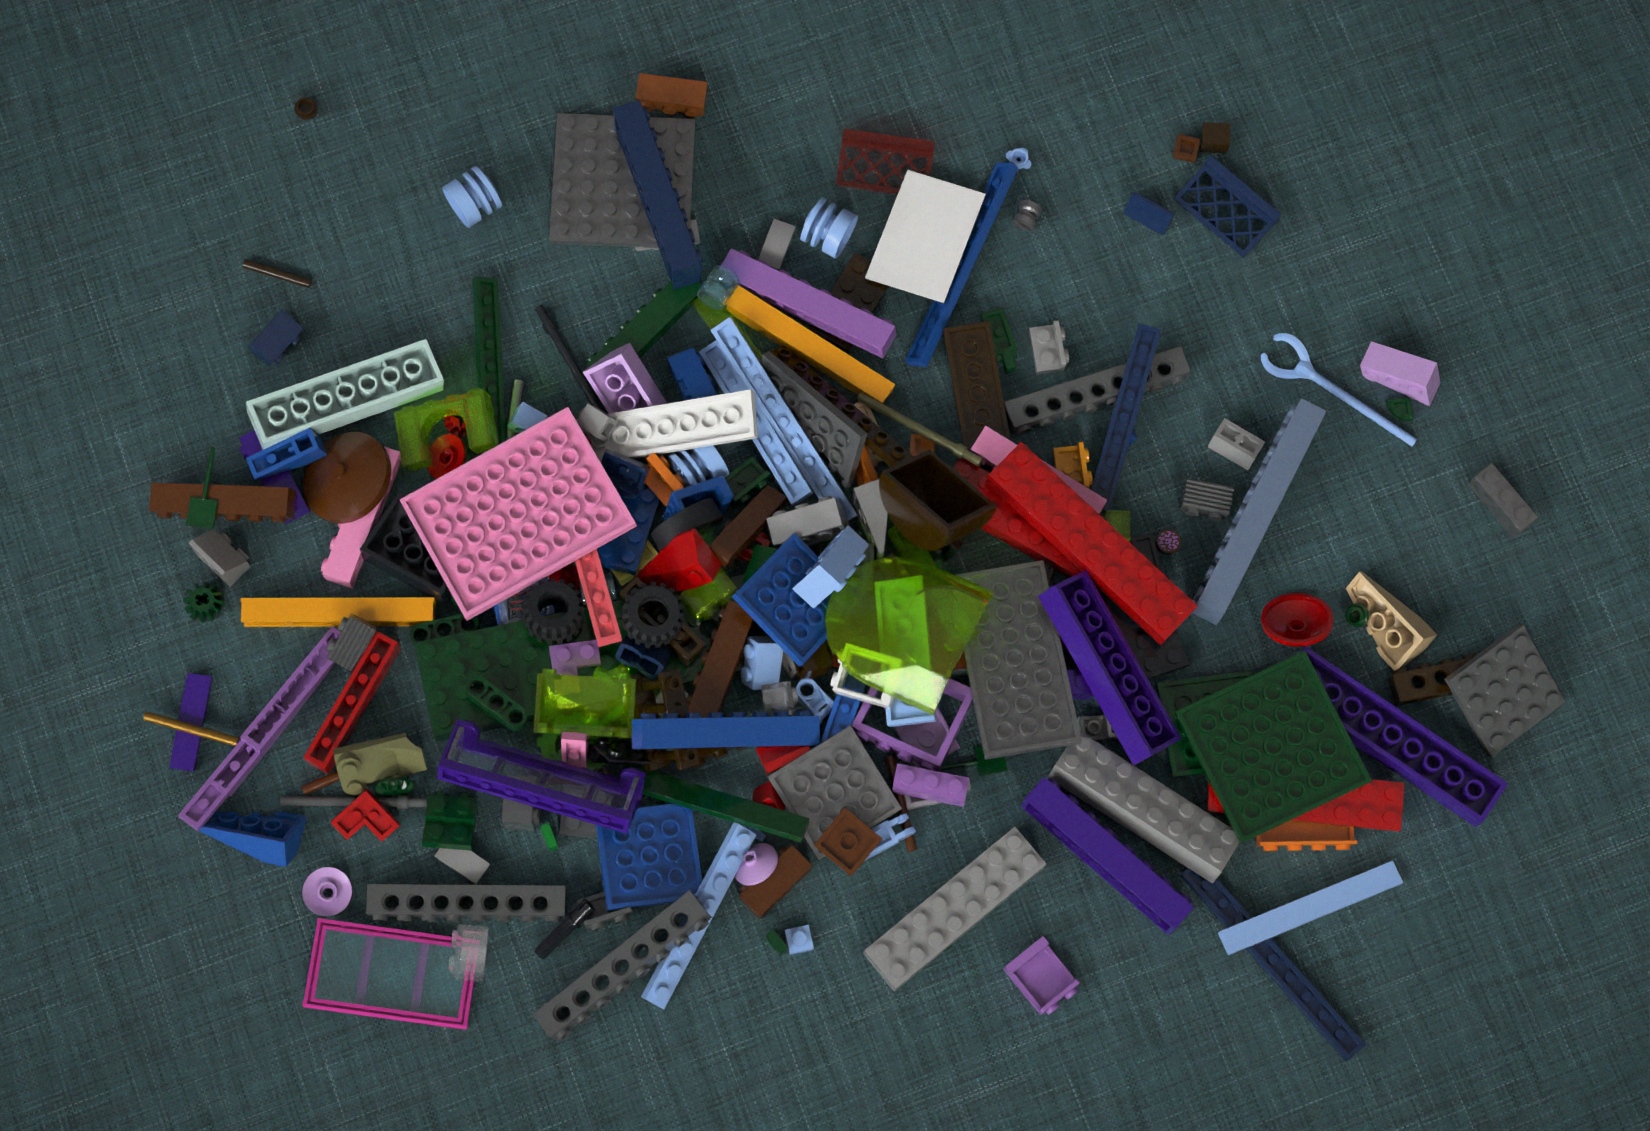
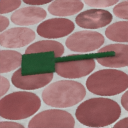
[185,447,218,529]
[940,746,1008,776]

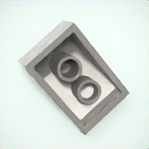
[852,479,888,565]

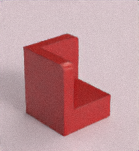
[752,781,786,811]

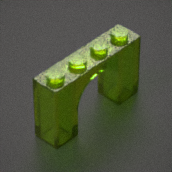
[394,388,499,471]

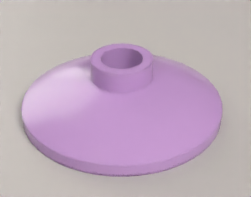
[734,843,778,886]
[302,867,352,917]

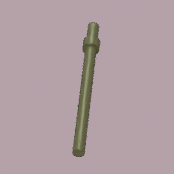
[857,392,983,467]

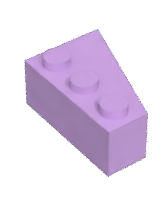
[1360,341,1441,406]

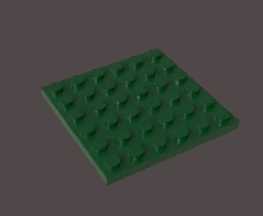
[1175,651,1372,844]

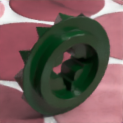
[375,777,414,796]

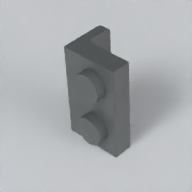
[577,892,633,931]

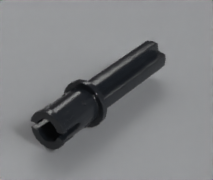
[535,898,595,959]

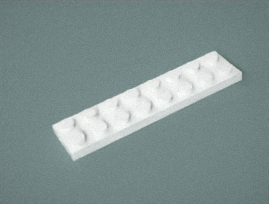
[576,389,758,463]

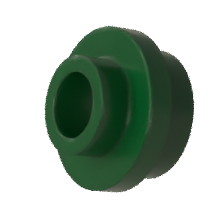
[1346,603,1369,627]

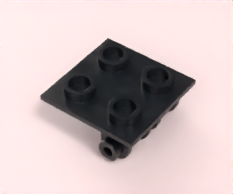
[587,737,651,764]

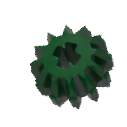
[183,581,225,623]

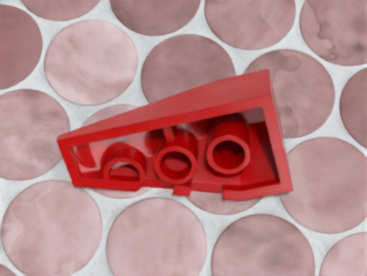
[634,528,722,592]

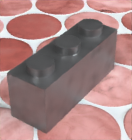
[1468,463,1538,539]

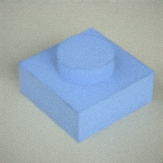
[785,925,814,955]

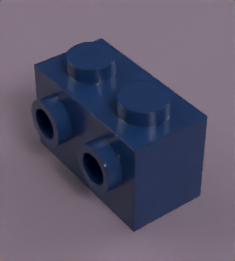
[247,310,303,366]

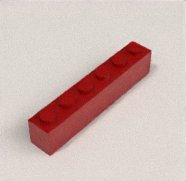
[303,631,401,774]

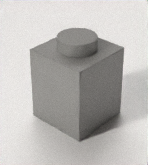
[577,404,619,442]

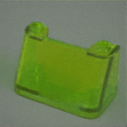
[533,669,636,738]

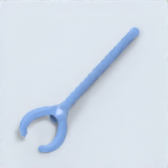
[1261,333,1417,446]

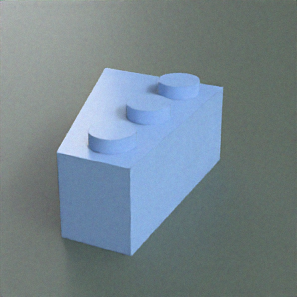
[792,526,869,609]

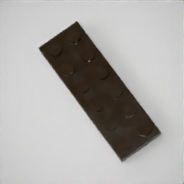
[943,321,1011,451]

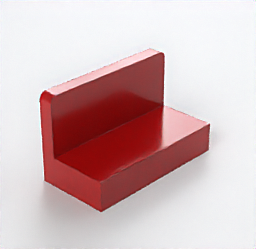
[756,745,810,775]

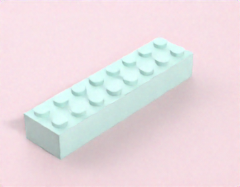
[246,339,444,450]

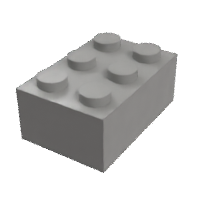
[766,496,849,549]

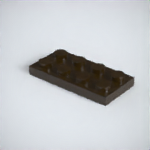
[808,252,889,353]

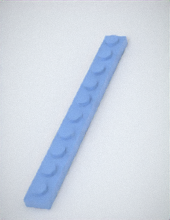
[711,317,858,522]

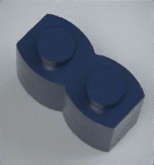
[615,633,673,679]

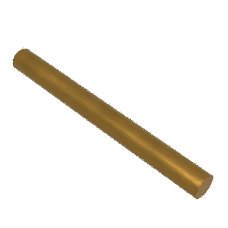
[143,711,240,746]

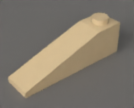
[1346,571,1437,671]

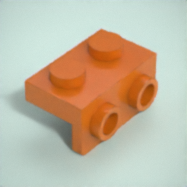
[645,452,685,507]

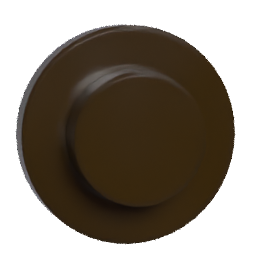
[294,97,318,120]

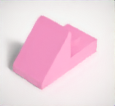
[561,732,589,768]

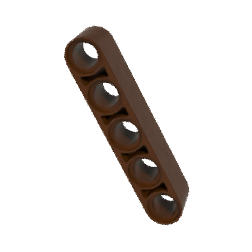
[709,484,788,568]

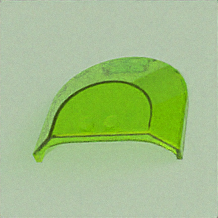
[825,557,995,715]

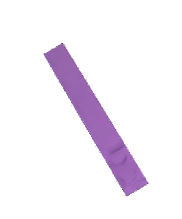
[178,626,340,832]

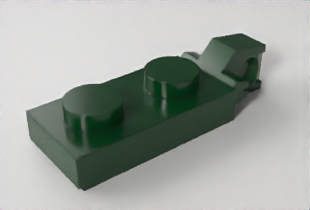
[980,308,1017,374]

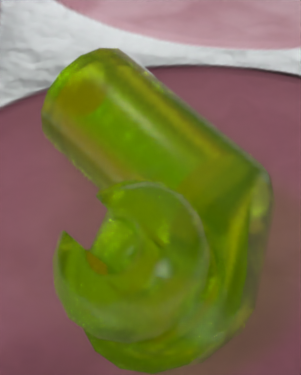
[593,663,630,685]

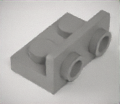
[1029,320,1069,375]

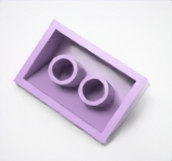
[583,343,666,414]

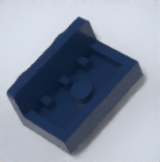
[601,448,651,499]

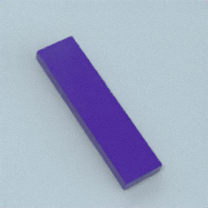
[169,673,213,772]

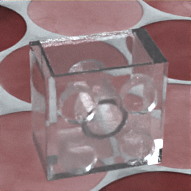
[449,924,489,982]

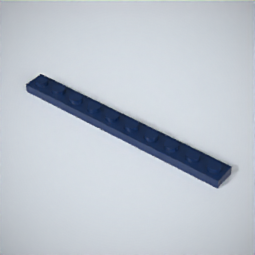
[1180,868,1366,1062]

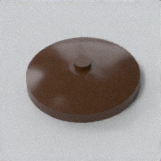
[303,432,391,524]

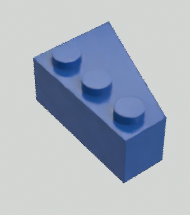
[667,348,717,401]

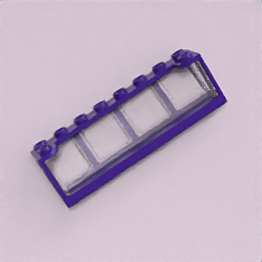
[437,719,646,833]

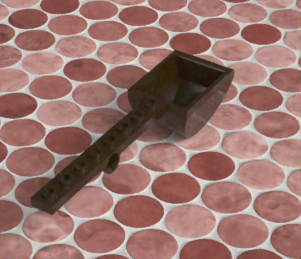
[770,346,996,551]

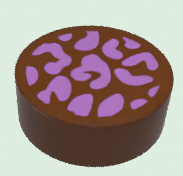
[1156,530,1181,555]

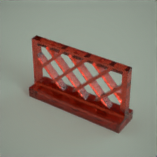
[836,129,935,194]

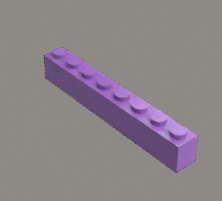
[718,249,896,358]

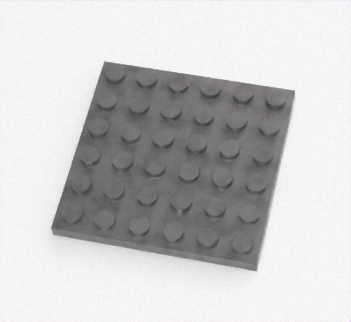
[549,113,695,248]

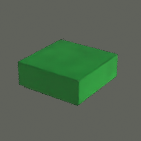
[540,823,559,852]

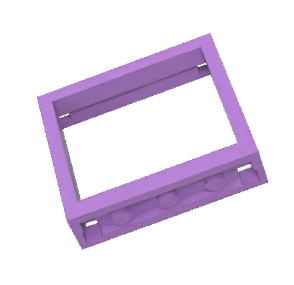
[851,665,973,772]

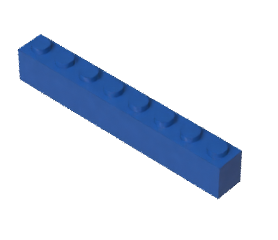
[632,711,820,749]

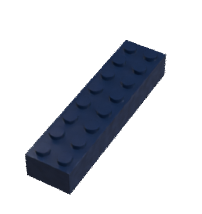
[613,100,703,290]

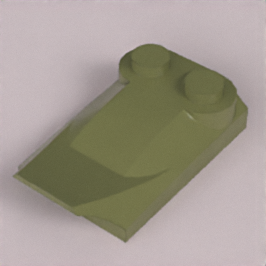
[333,733,427,795]

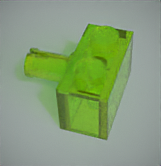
[680,567,737,621]

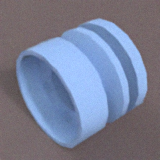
[442,166,502,228]
[800,197,858,258]
[668,446,729,488]

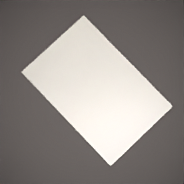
[865,170,986,303]

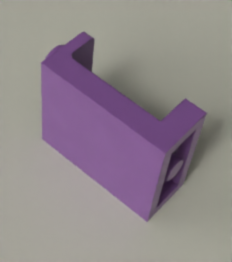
[1003,936,1081,1016]

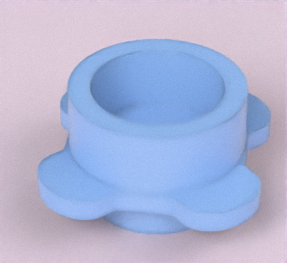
[1006,148,1031,171]

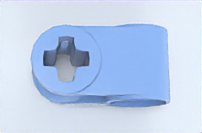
[795,678,834,725]

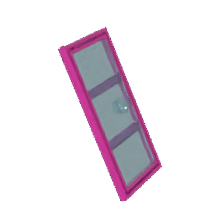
[302,918,480,1030]

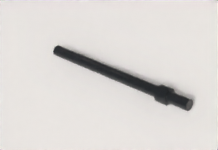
[535,305,606,413]

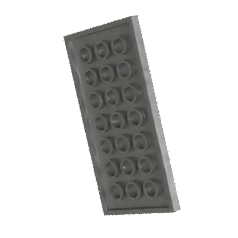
[949,560,1082,760]

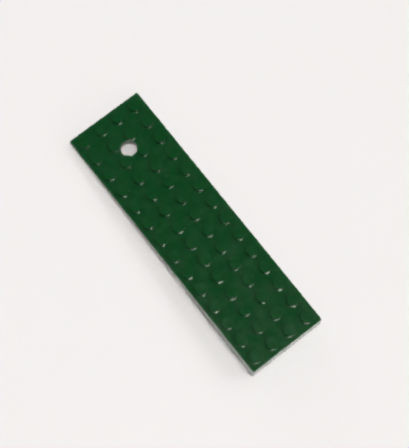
[414,574,760,742]

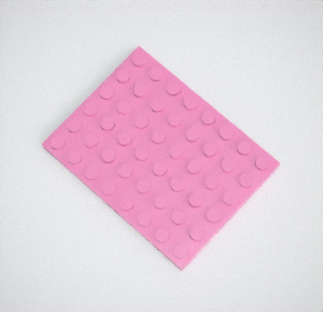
[400,407,637,621]

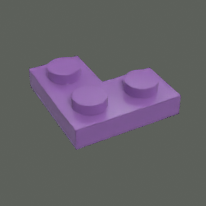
[549,640,601,695]

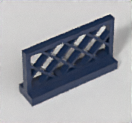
[1174,156,1281,259]

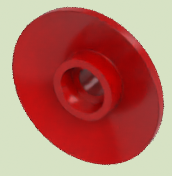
[427,434,466,479]

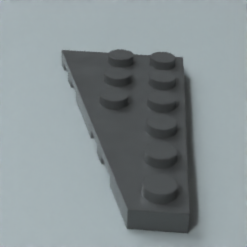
[761,351,868,489]

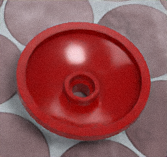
[1261,593,1334,647]

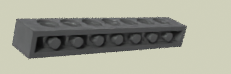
[1004,346,1191,435]
[366,884,567,923]
[533,890,712,1041]

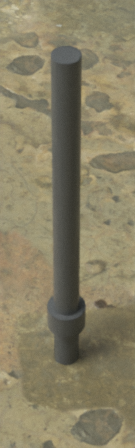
[280,795,428,810]

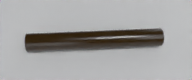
[243,259,312,288]

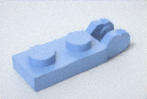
[865,813,916,860]

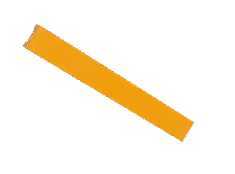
[725,285,895,404]
[240,597,437,627]

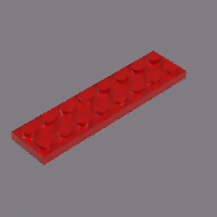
[1206,780,1404,832]

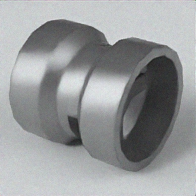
[1013,200,1042,232]

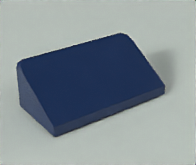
[1124,192,1174,235]

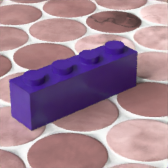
[239,430,310,525]

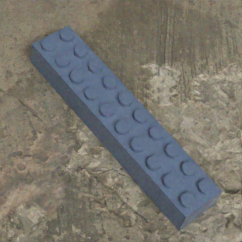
[1192,398,1326,625]

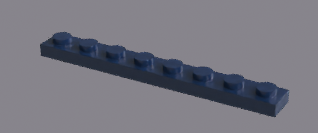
[1091,323,1161,511]

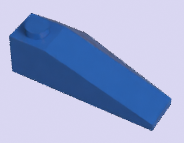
[200,812,306,867]

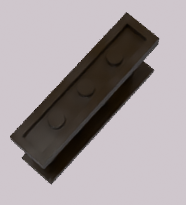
[625,668,700,771]

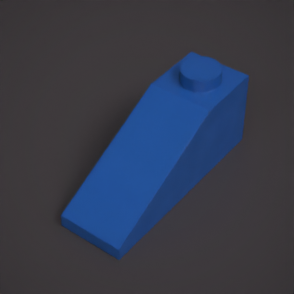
[246,428,327,480]

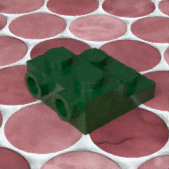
[422,791,478,851]

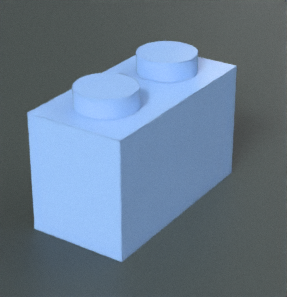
[741,636,783,690]

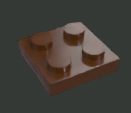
[814,807,883,876]

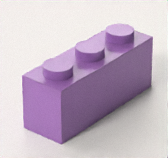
[892,763,969,807]

